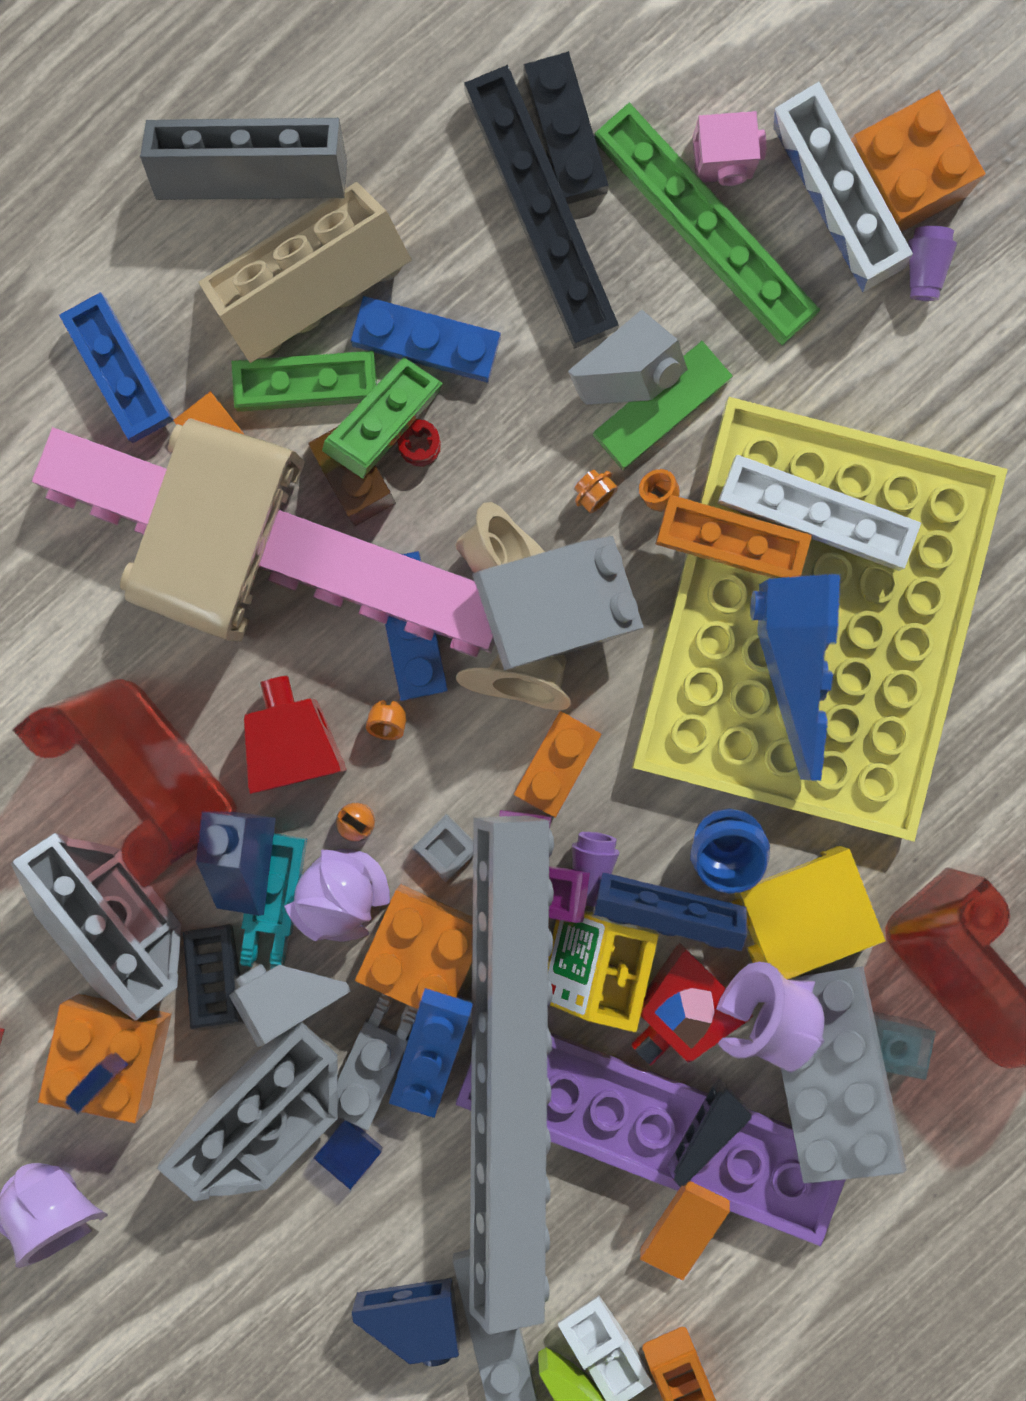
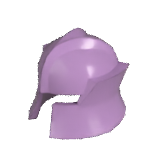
[285,849,390,942]
[716,962,824,1072]
[0,1163,108,1268]

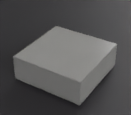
[412,814,473,883]

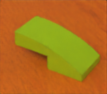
[538,1347,606,1401]

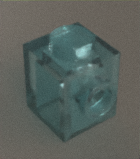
[873,1011,936,1080]

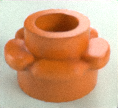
[574,470,618,514]

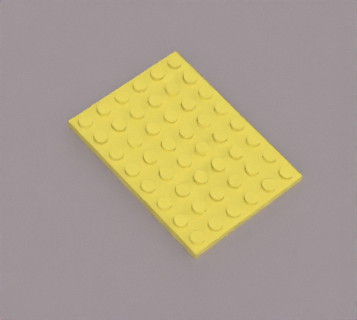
[631,397,1008,842]

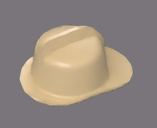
[455,502,545,573]
[456,653,571,710]

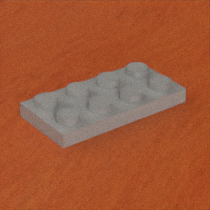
[781,966,907,1183]

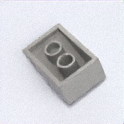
[473,536,644,671]

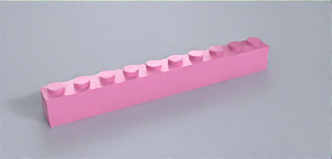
[31,427,495,657]

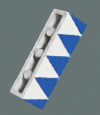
[773,82,913,292]

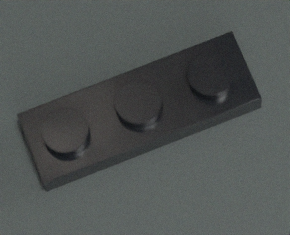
[523,51,609,204]

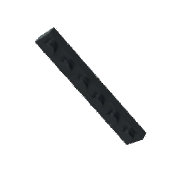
[464,65,619,349]

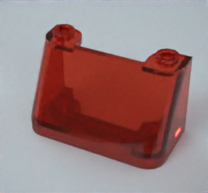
[12,679,237,889]
[885,867,1026,1069]

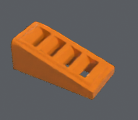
[642,1327,716,1401]

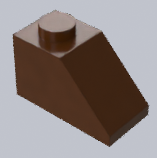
[308,426,396,526]

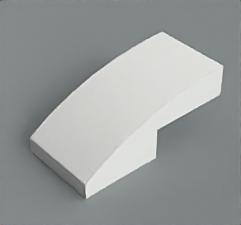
[558,1296,654,1401]

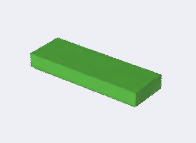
[593,341,733,471]
[231,351,377,412]
[322,357,443,479]

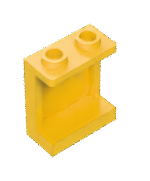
[730,846,886,980]

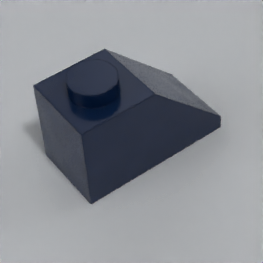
[196,812,276,916]
[352,1278,461,1367]

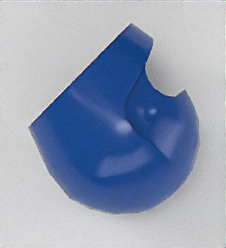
[690,808,770,894]

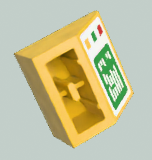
[548,911,659,1032]

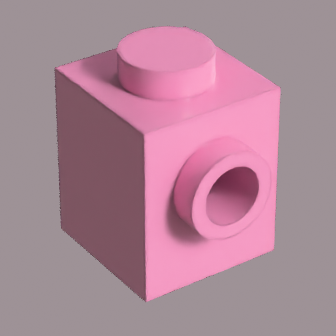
[692,111,767,186]

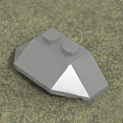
[11,833,181,1021]
[157,1022,337,1201]

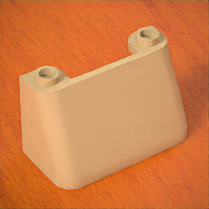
[120,419,305,642]

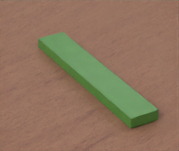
[594,102,820,346]

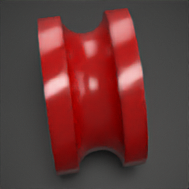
[397,419,441,467]

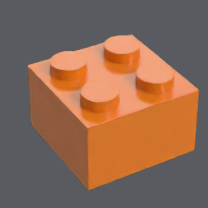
[851,90,986,232]
[355,884,473,1009]
[38,994,172,1124]

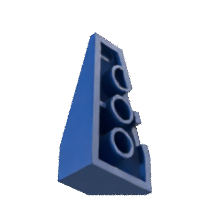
[750,574,840,781]

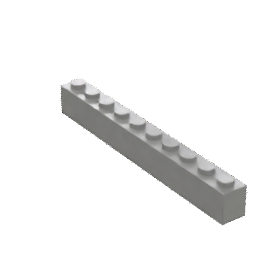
[469,816,554,1335]

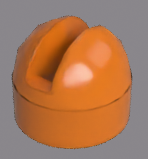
[639,469,680,512]
[366,700,406,740]
[336,802,375,841]

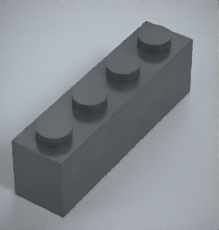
[140,118,347,200]

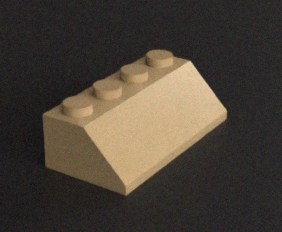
[198,182,412,363]

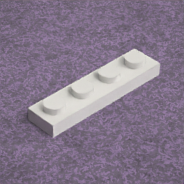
[717,455,921,571]

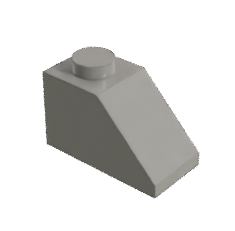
[568,310,688,405]
[229,964,351,1047]

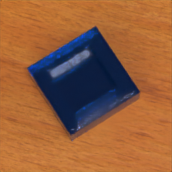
[65,1052,128,1115]
[313,1120,383,1190]

